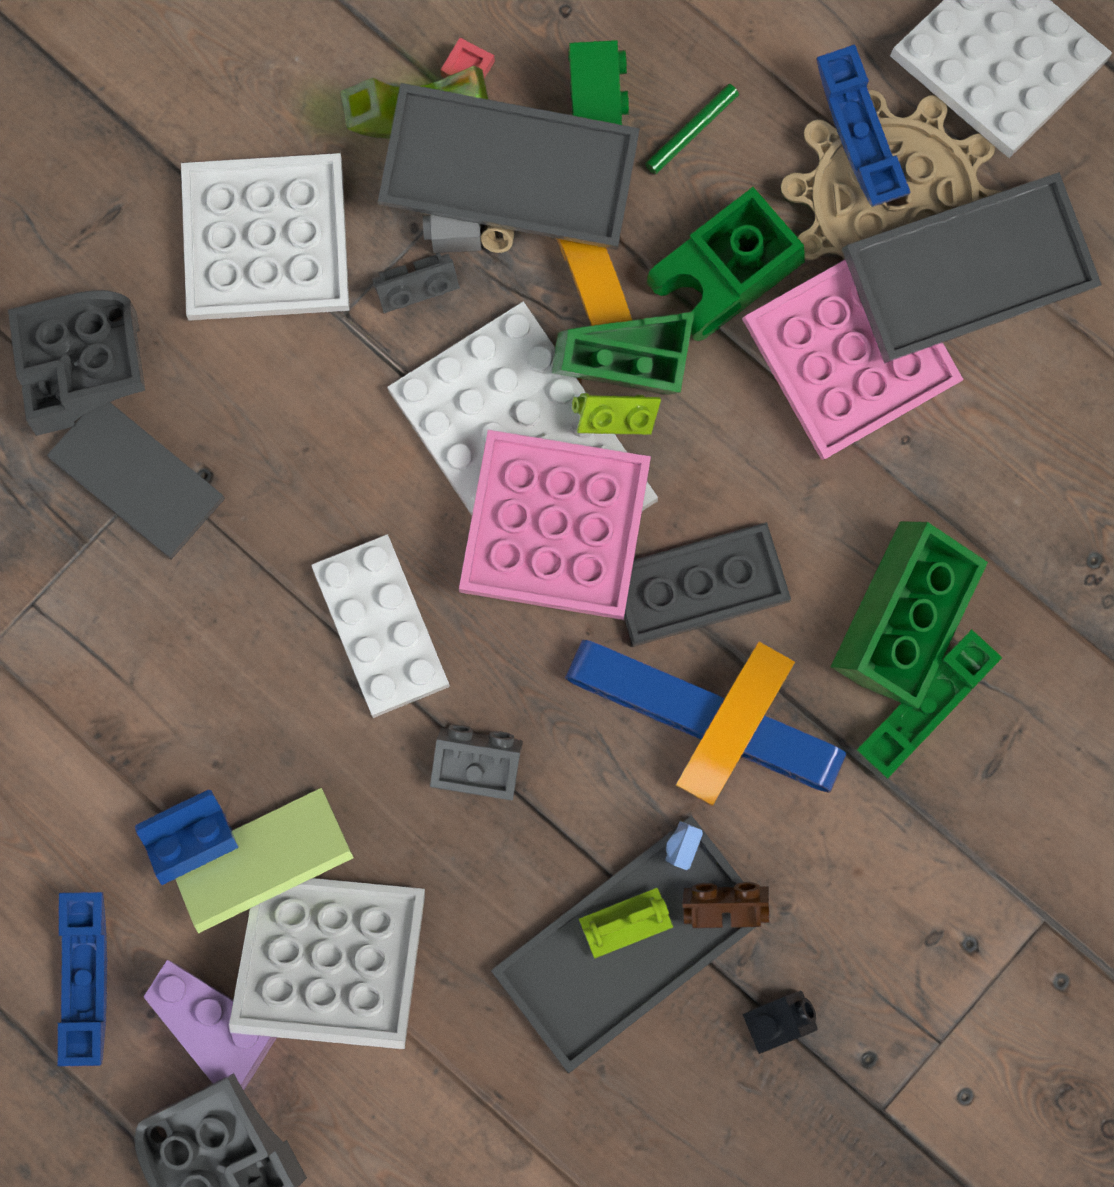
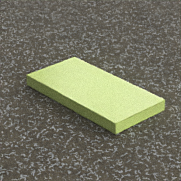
[176,788,354,933]

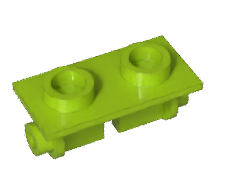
[572,393,661,435]
[579,888,673,959]

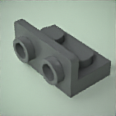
[430,725,523,801]

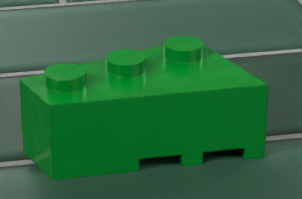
[568,40,629,125]
[552,312,694,395]

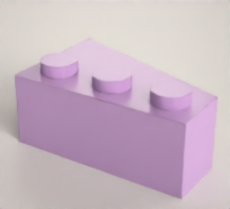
[144,960,277,1090]

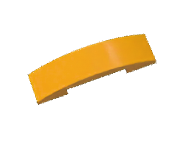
[556,238,632,326]
[676,642,795,807]

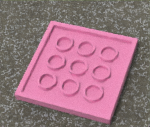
[742,260,964,460]
[459,430,651,620]

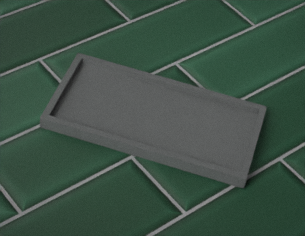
[378,83,640,250]
[842,172,1102,364]
[491,815,770,1074]

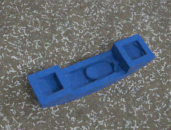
[816,44,911,207]
[57,892,107,1066]

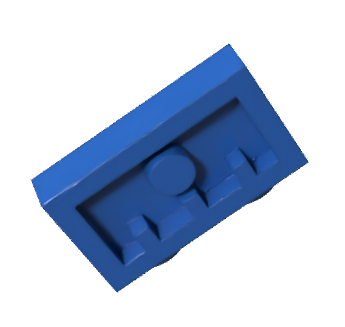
[135,790,239,885]

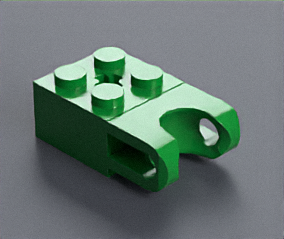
[646,187,805,341]

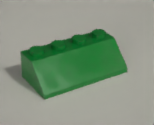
[830,521,988,709]

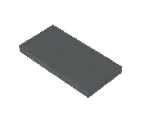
[47,402,225,560]
[624,522,791,647]

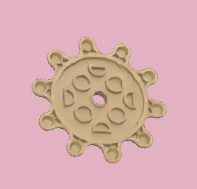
[781,90,1002,260]

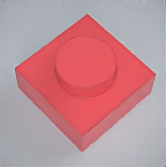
[440,38,495,94]

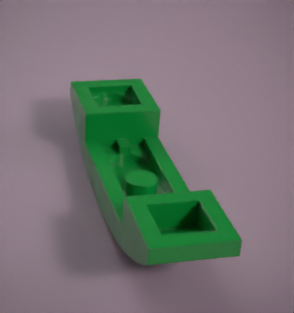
[856,629,1003,779]

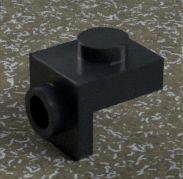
[742,990,818,1054]

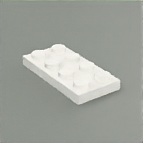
[311,534,450,718]

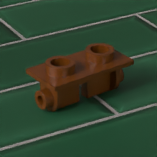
[682,882,770,928]

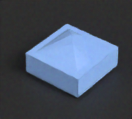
[665,821,703,870]

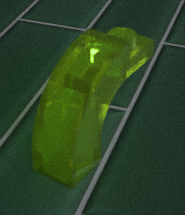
[340,66,488,139]

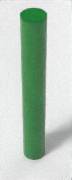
[645,84,739,175]

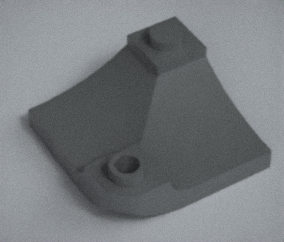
[8,290,145,436]
[135,1073,307,1187]

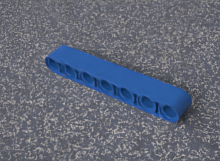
[565,640,846,793]

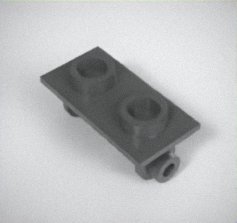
[372,252,460,313]

